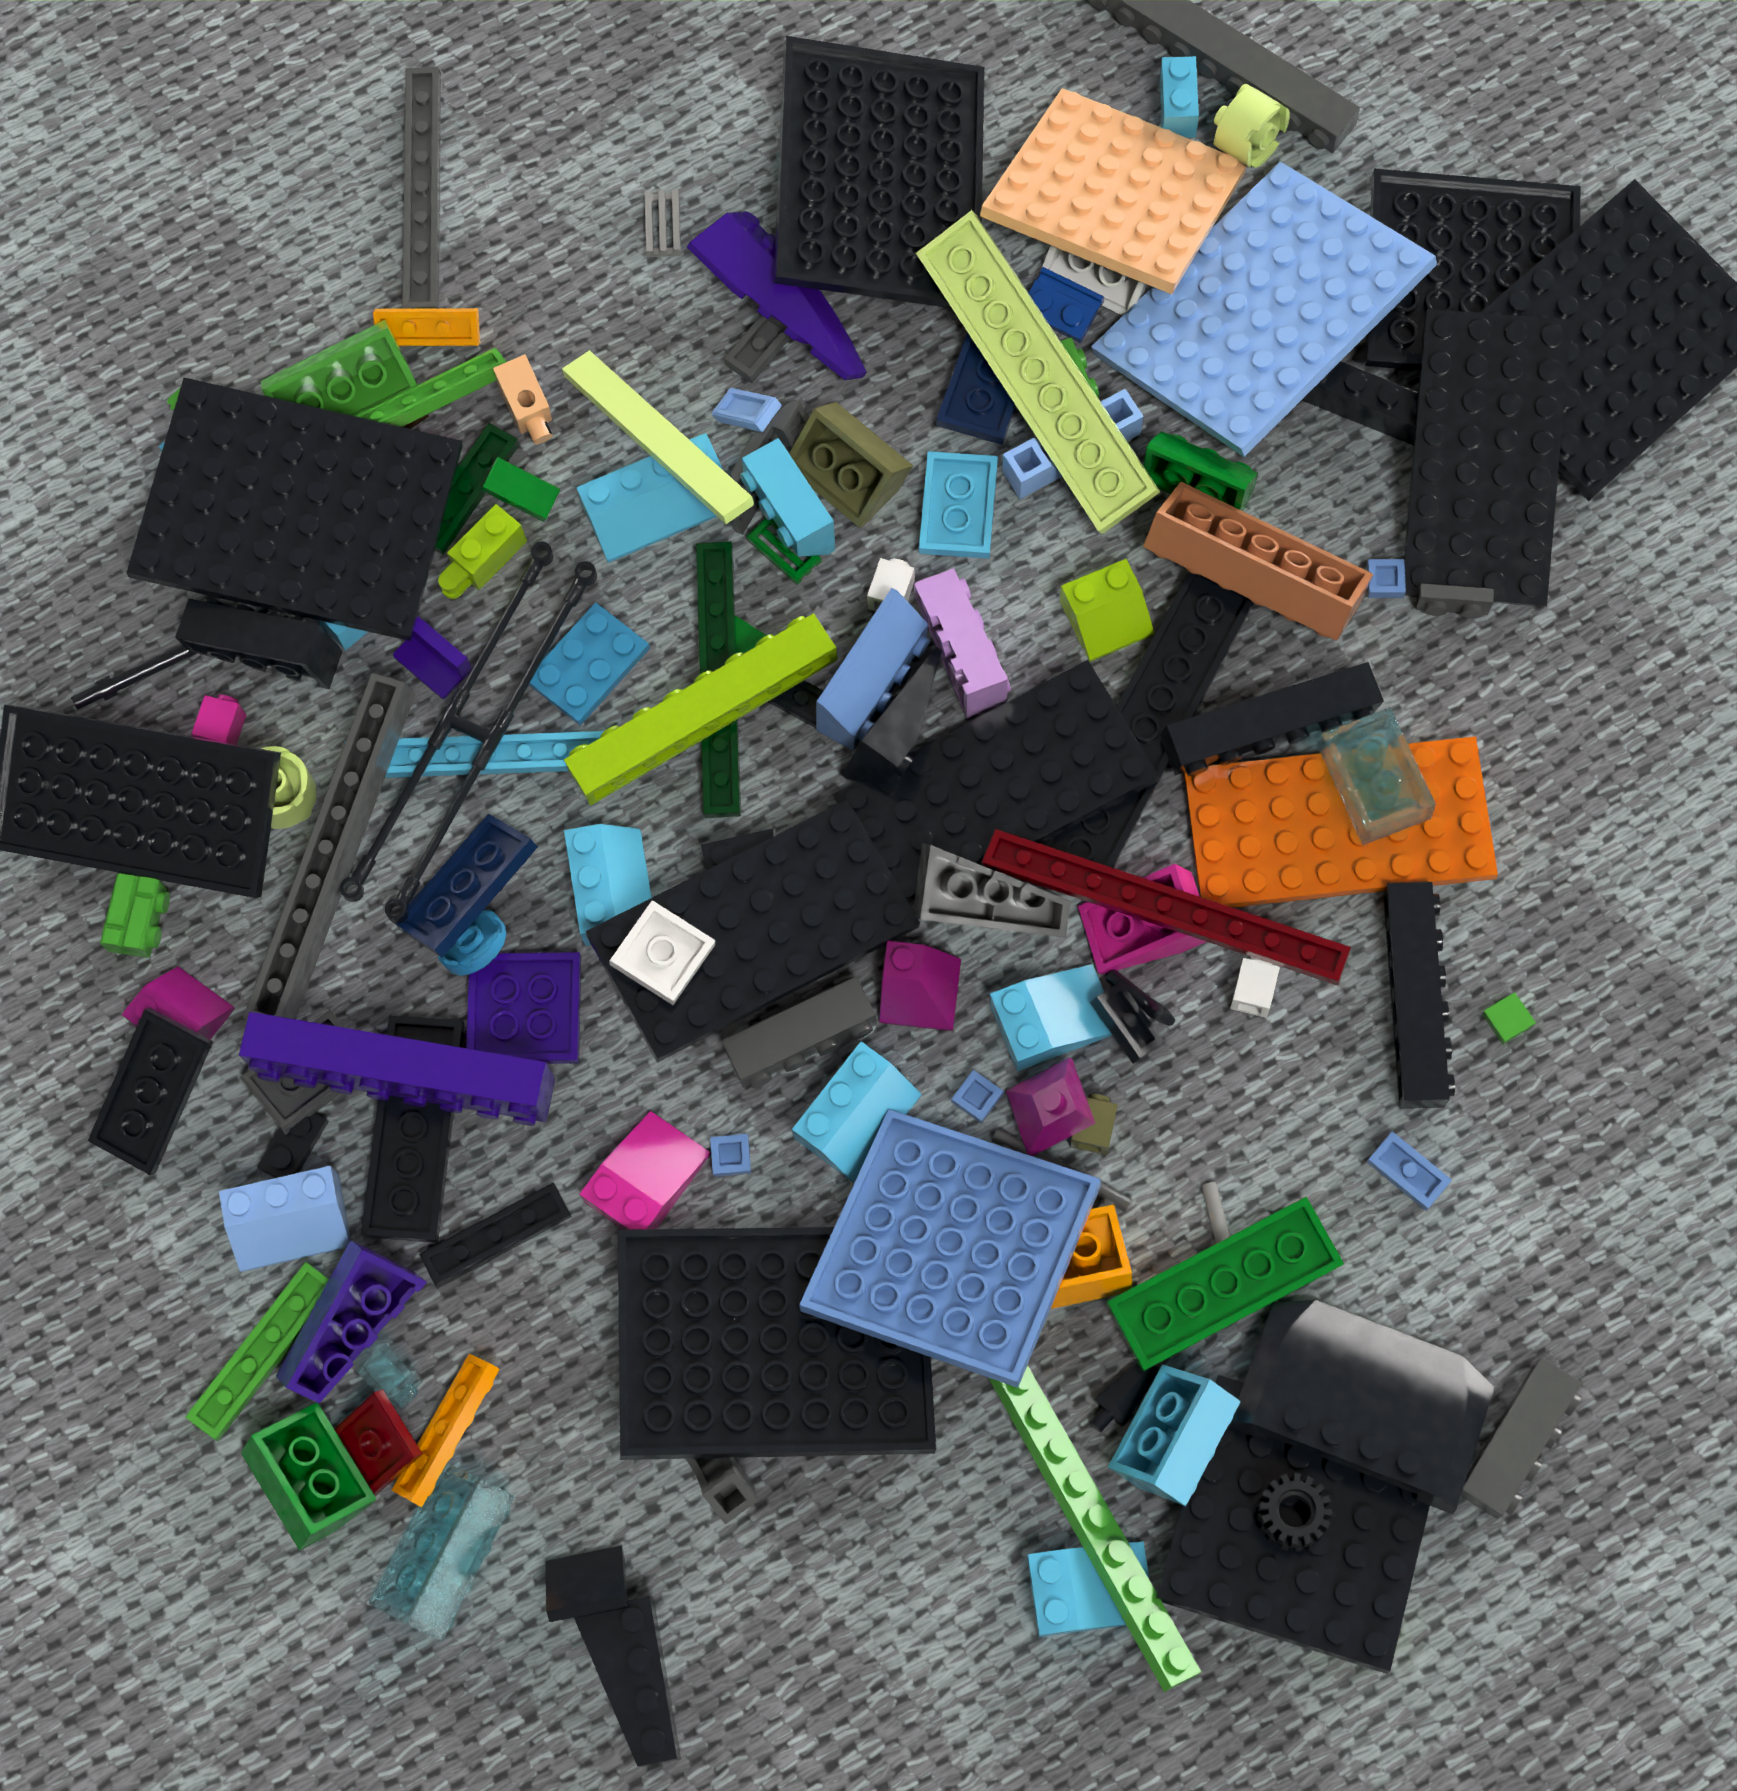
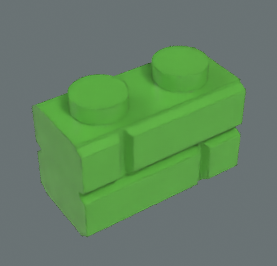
[100,873,170,958]

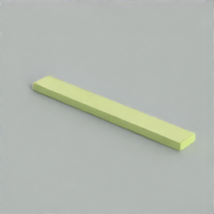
[562,350,754,524]

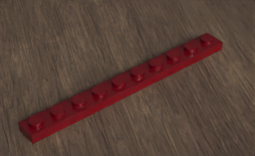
[982,829,1351,986]

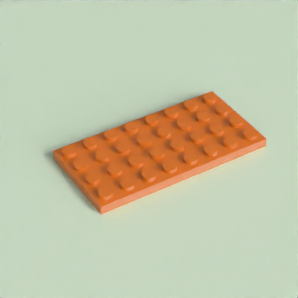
[1184,736,1498,908]

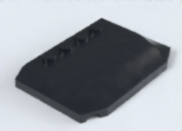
[1228,1300,1495,1515]

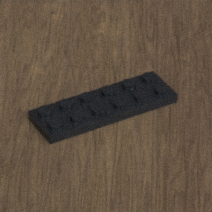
[361,1015,465,1243]

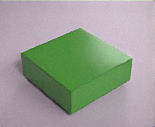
[1482,992,1536,1045]

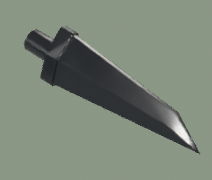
[1089,1356,1172,1433]

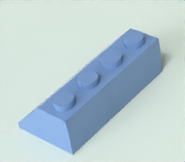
[816,588,930,751]

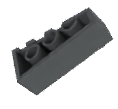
[913,843,1071,938]

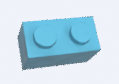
[1160,56,1199,138]

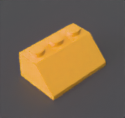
[1051,1204,1132,1309]

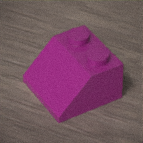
[121,966,235,1040]

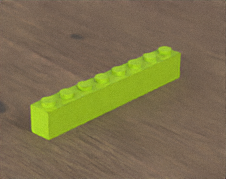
[564,613,838,806]

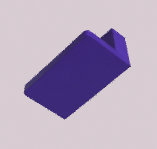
[393,616,472,699]

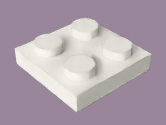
[610,901,715,1005]

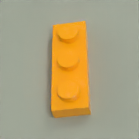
[373,308,480,346]

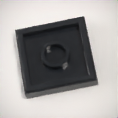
[545,1545,628,1622]

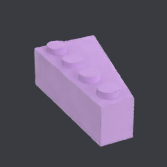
[914,568,1011,720]

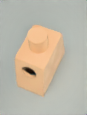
[493,354,553,444]

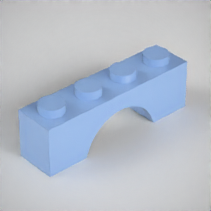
[1002,389,1144,499]

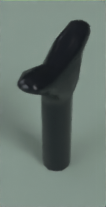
[1106,969,1175,1026]

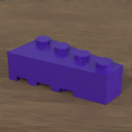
[276,1240,427,1403]

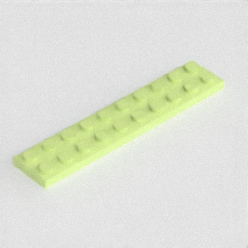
[916,210,1160,534]

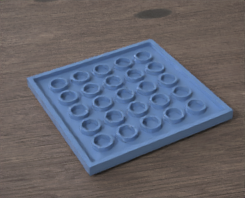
[799,1109,1101,1388]

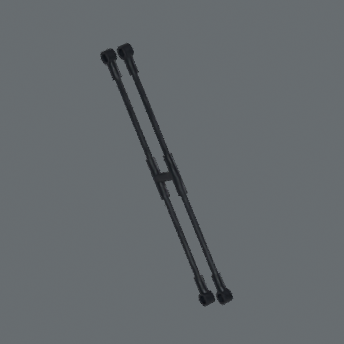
[340,541,597,924]

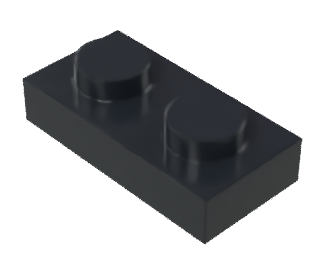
[1090,981,1164,1064]
[257,1113,329,1178]

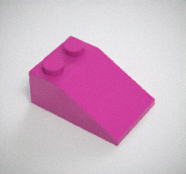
[1078,864,1206,975]
[579,1111,711,1230]

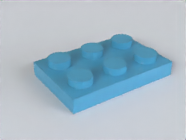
[529,602,650,726]

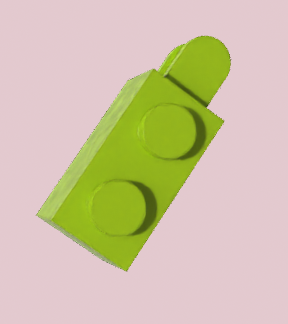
[438,504,527,599]

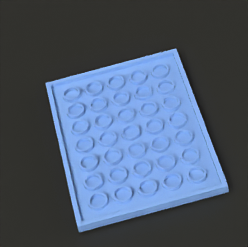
[1091,161,1437,457]

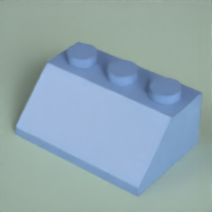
[219,1166,351,1272]

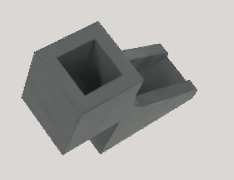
[686,1458,757,1524]

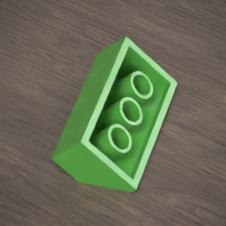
[261,320,418,416]

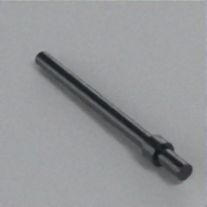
[71,608,269,710]

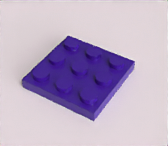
[466,952,582,1064]

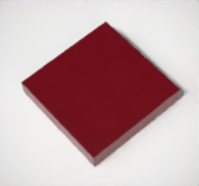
[334,1389,423,1496]

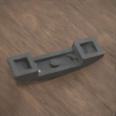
[730,400,809,535]

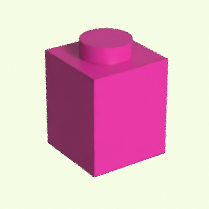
[191,695,247,745]

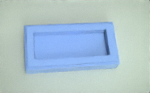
[712,388,782,432]

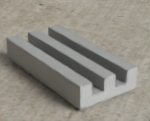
[645,189,681,258]

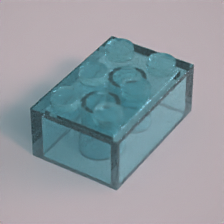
[1319,707,1436,845]

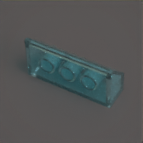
[369,1463,515,1641]

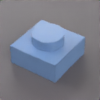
[1367,559,1406,598]
[951,1070,1004,1124]
[710,1134,751,1177]

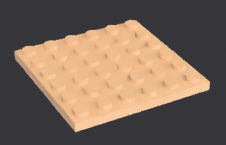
[980,88,1247,294]

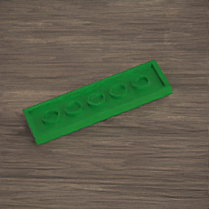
[1105,1196,1344,1372]

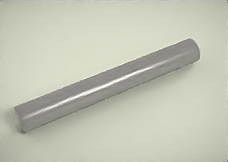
[1202,1182,1230,1244]

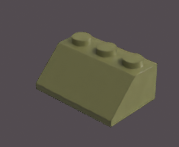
[789,402,913,528]

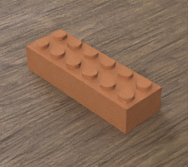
[1143,482,1373,641]

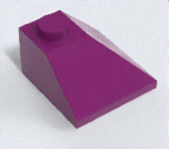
[879,941,961,1031]
[1006,1057,1096,1156]

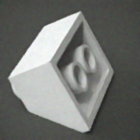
[1039,245,1150,315]

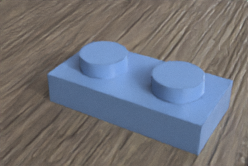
[1367,1131,1452,1211]

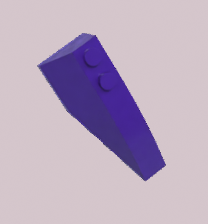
[687,211,867,380]

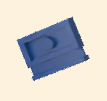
[1029,267,1104,343]

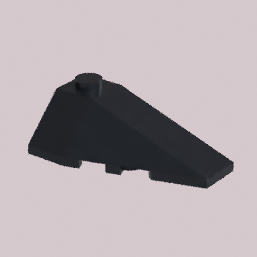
[841,647,942,784]

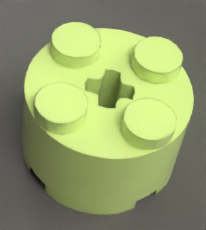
[1213,84,1290,168]
[261,746,317,829]

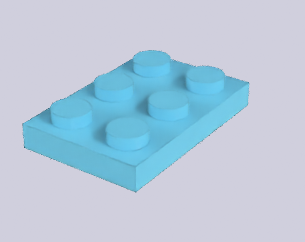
[919,451,998,559]

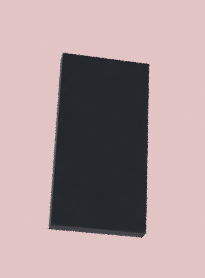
[88,1007,213,1175]

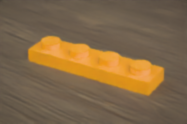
[391,1354,500,1507]

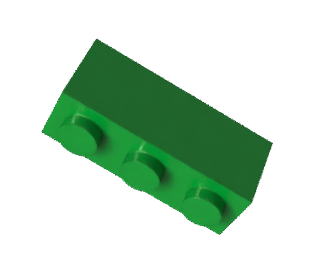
[1144,431,1258,511]
[241,1402,377,1551]

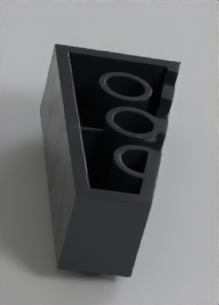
[175,597,343,689]
[574,1596,681,1767]

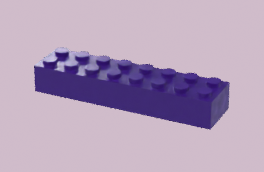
[239,1012,556,1126]

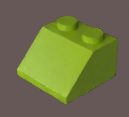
[1060,559,1155,662]

